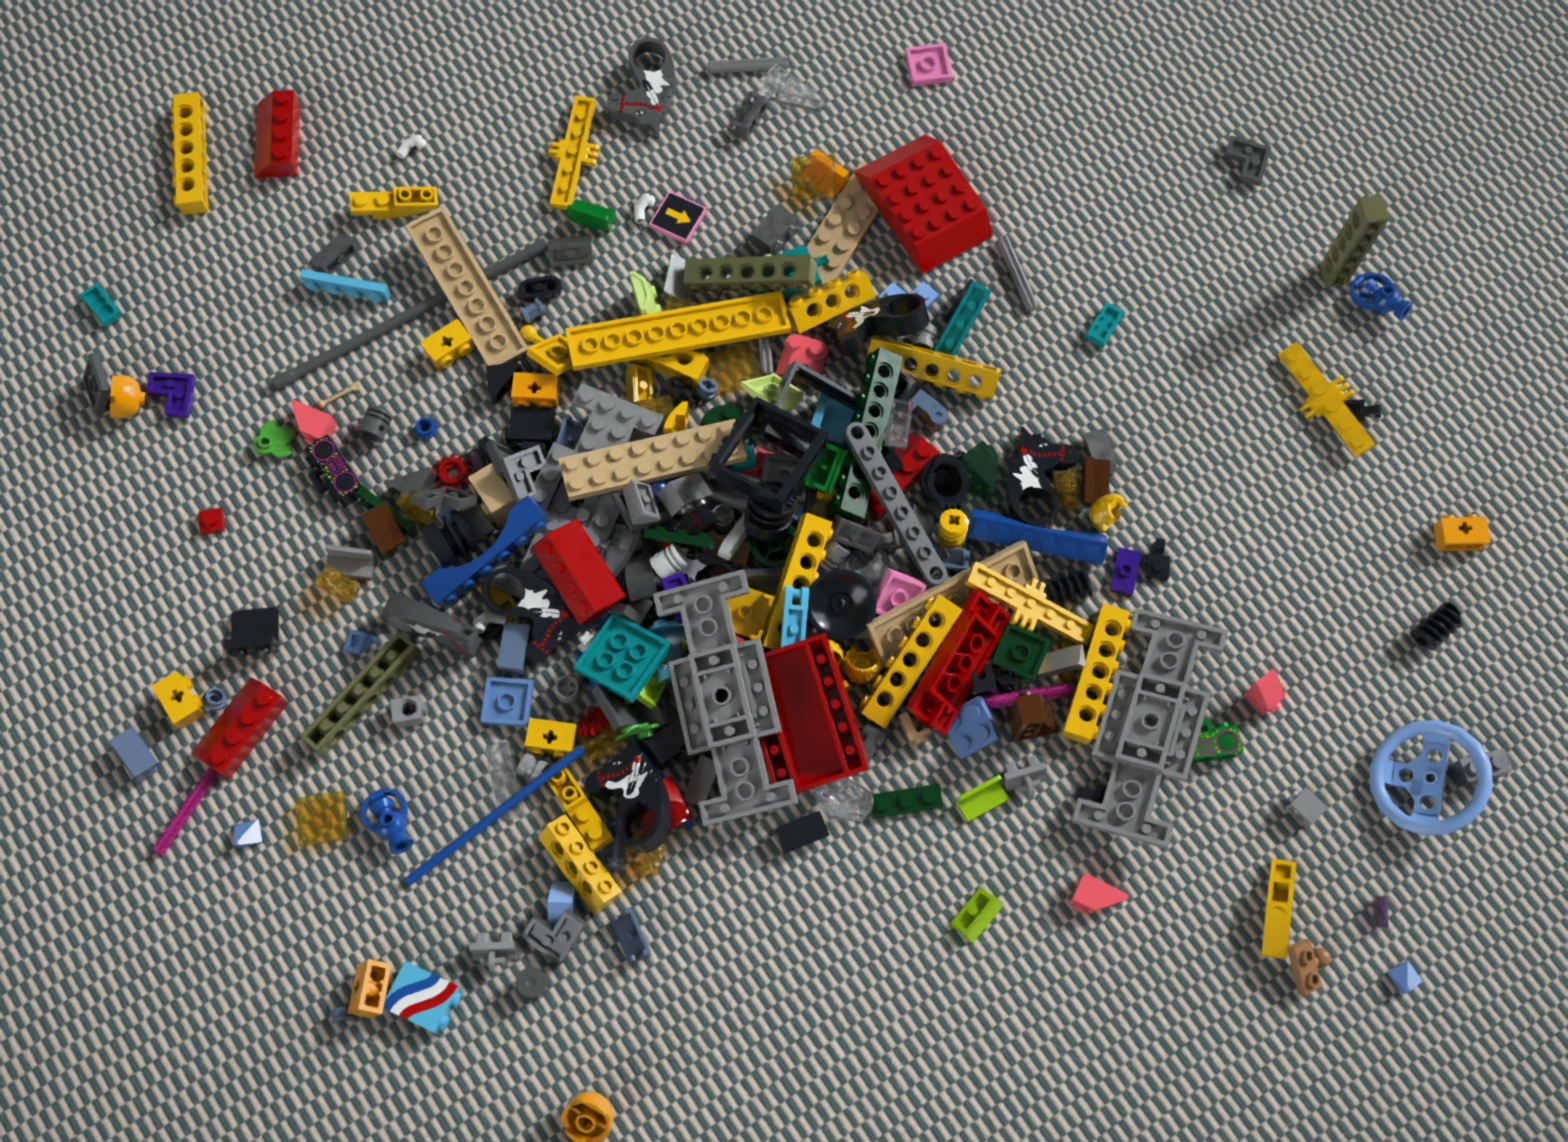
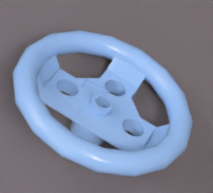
[1369,720,1493,835]

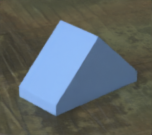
[547,881,576,928]

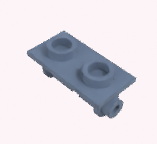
[933,546,970,572]
[600,819,627,871]

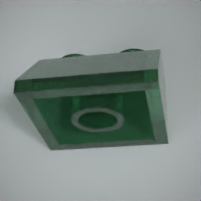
[961,440,998,505]

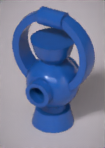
[1350,273,1413,321]
[360,789,413,855]

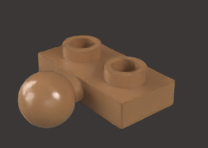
[703,532,751,577]
[1287,939,1331,996]

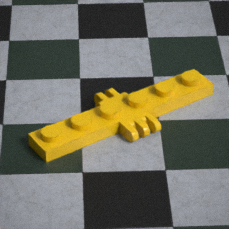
[547,95,600,210]
[1278,341,1375,458]
[964,561,1094,647]

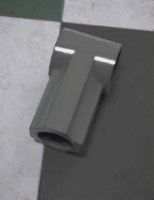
[861,720,890,764]

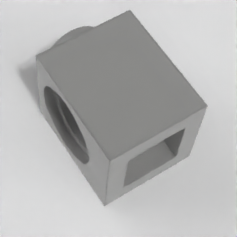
[390,695,428,728]
[1284,787,1328,829]

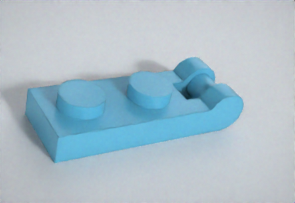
[779,585,809,648]

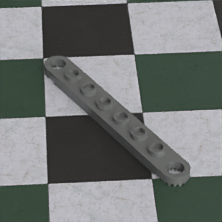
[844,422,947,586]

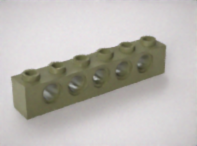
[1319,195,1390,288]
[683,255,817,294]
[300,631,421,758]

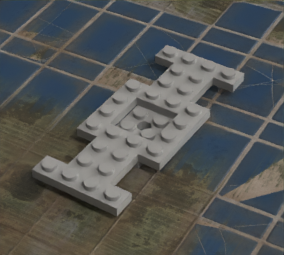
[490,383,664,600]
[653,569,798,826]
[1072,608,1228,849]

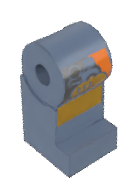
[905,389,948,431]

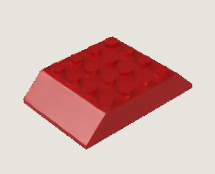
[854,135,993,275]
[741,633,869,794]

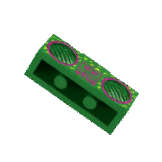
[1168,718,1244,764]

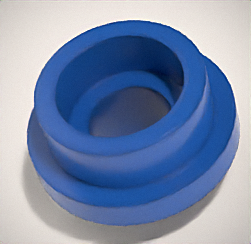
[414,417,437,439]

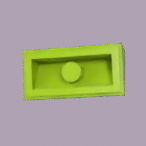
[949,887,1002,943]

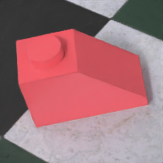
[291,400,337,444]
[1244,669,1286,716]
[1069,873,1129,914]

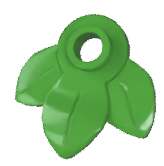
[254,420,297,458]
[615,722,659,741]

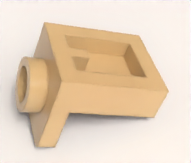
[898,712,932,746]

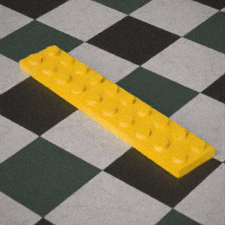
[565,291,791,371]

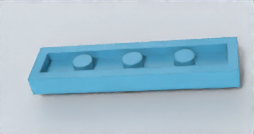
[300,269,391,302]

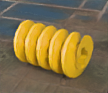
[937,509,969,553]

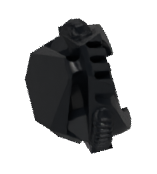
[919,453,971,512]

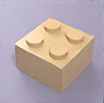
[468,463,517,529]

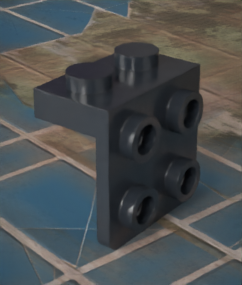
[505,407,556,450]
[225,607,280,658]

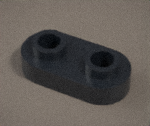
[518,275,562,302]

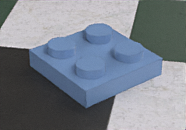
[480,676,535,728]
[947,696,1002,760]

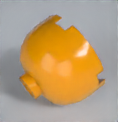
[110,374,145,419]
[561,1091,614,1142]

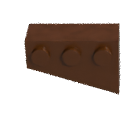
[1006,691,1058,742]

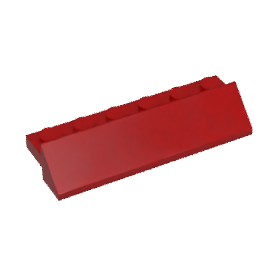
[906,589,1012,735]

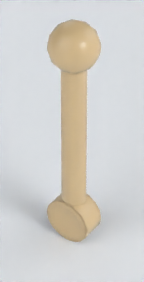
[317,382,360,409]

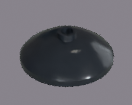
[807,569,876,640]

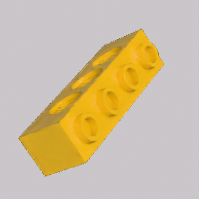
[785,269,875,334]
[634,350,710,388]
[538,814,622,915]

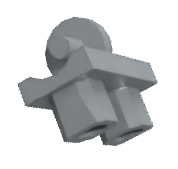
[1003,756,1047,796]
[469,932,517,973]

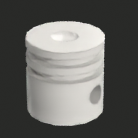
[650,543,689,579]

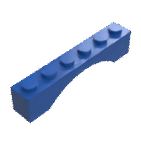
[421,495,551,607]
[967,508,1108,565]

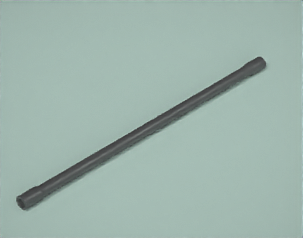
[271,238,548,390]

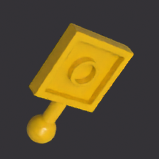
[520,325,573,376]

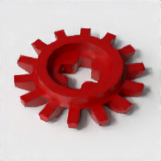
[433,453,473,490]
[577,707,609,737]

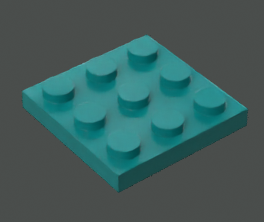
[574,612,673,703]

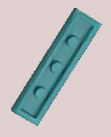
[933,281,992,356]

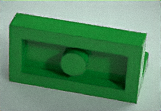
[567,199,616,233]

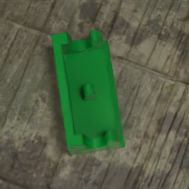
[803,443,848,494]

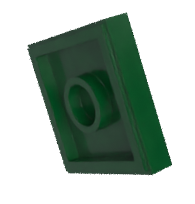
[991,622,1051,684]

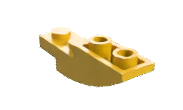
[349,187,438,220]
[547,767,614,854]
[1261,859,1297,960]

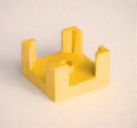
[728,588,775,639]

